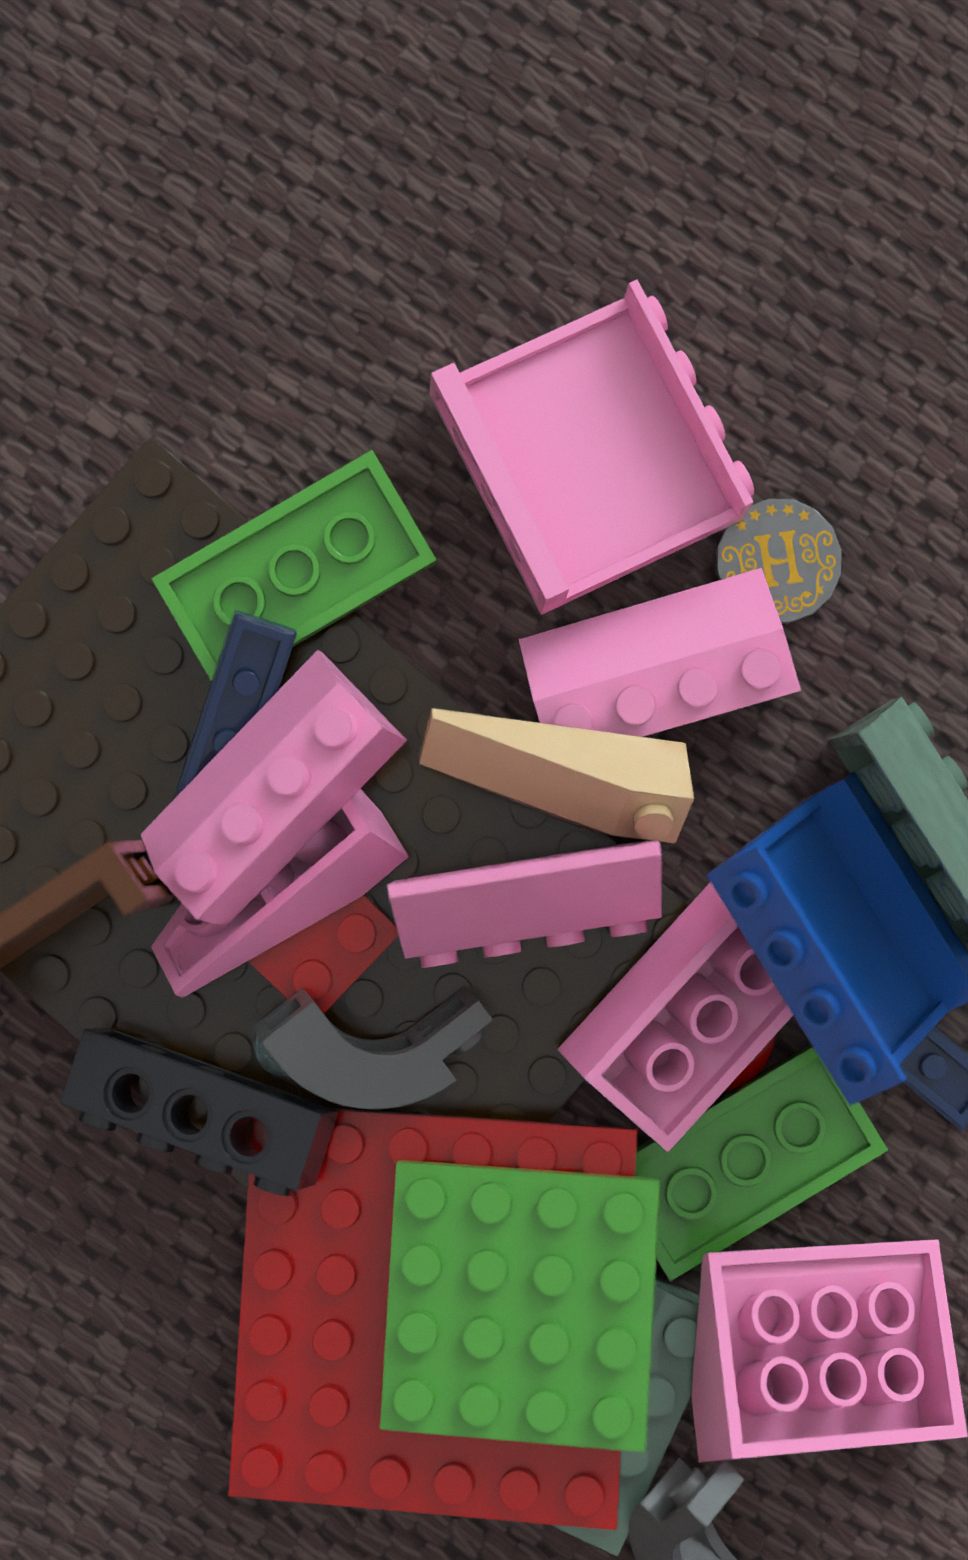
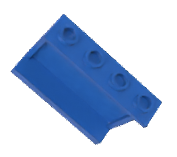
[706,772,968,1106]

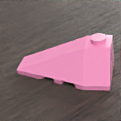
[151,788,409,998]

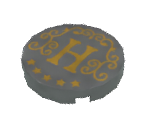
[716,499,842,624]

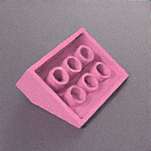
[387,840,662,968]
[691,1240,968,1462]

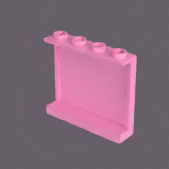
[429,280,754,615]

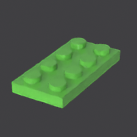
[151,450,437,680]
[636,1044,888,1282]

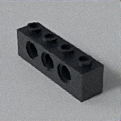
[60,1028,339,1196]

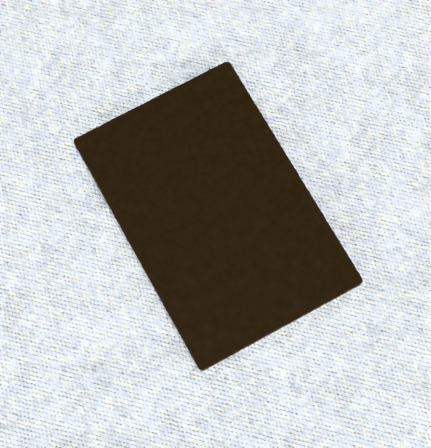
[0,441,688,1189]

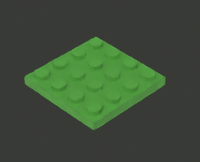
[380,1160,661,1452]

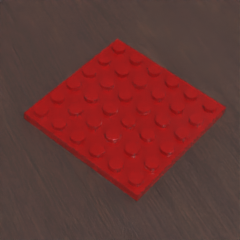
[229,1108,638,1530]

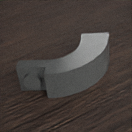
[252,987,493,1109]
[629,1458,744,1560]

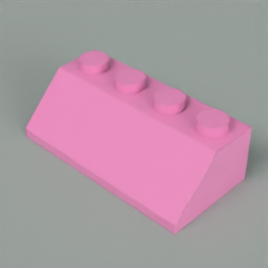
[518,568,801,737]
[140,650,407,926]
[557,882,793,1152]

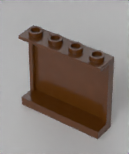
[0,840,177,1017]

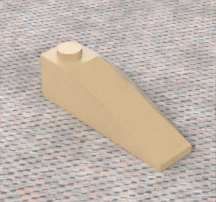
[419,708,694,843]

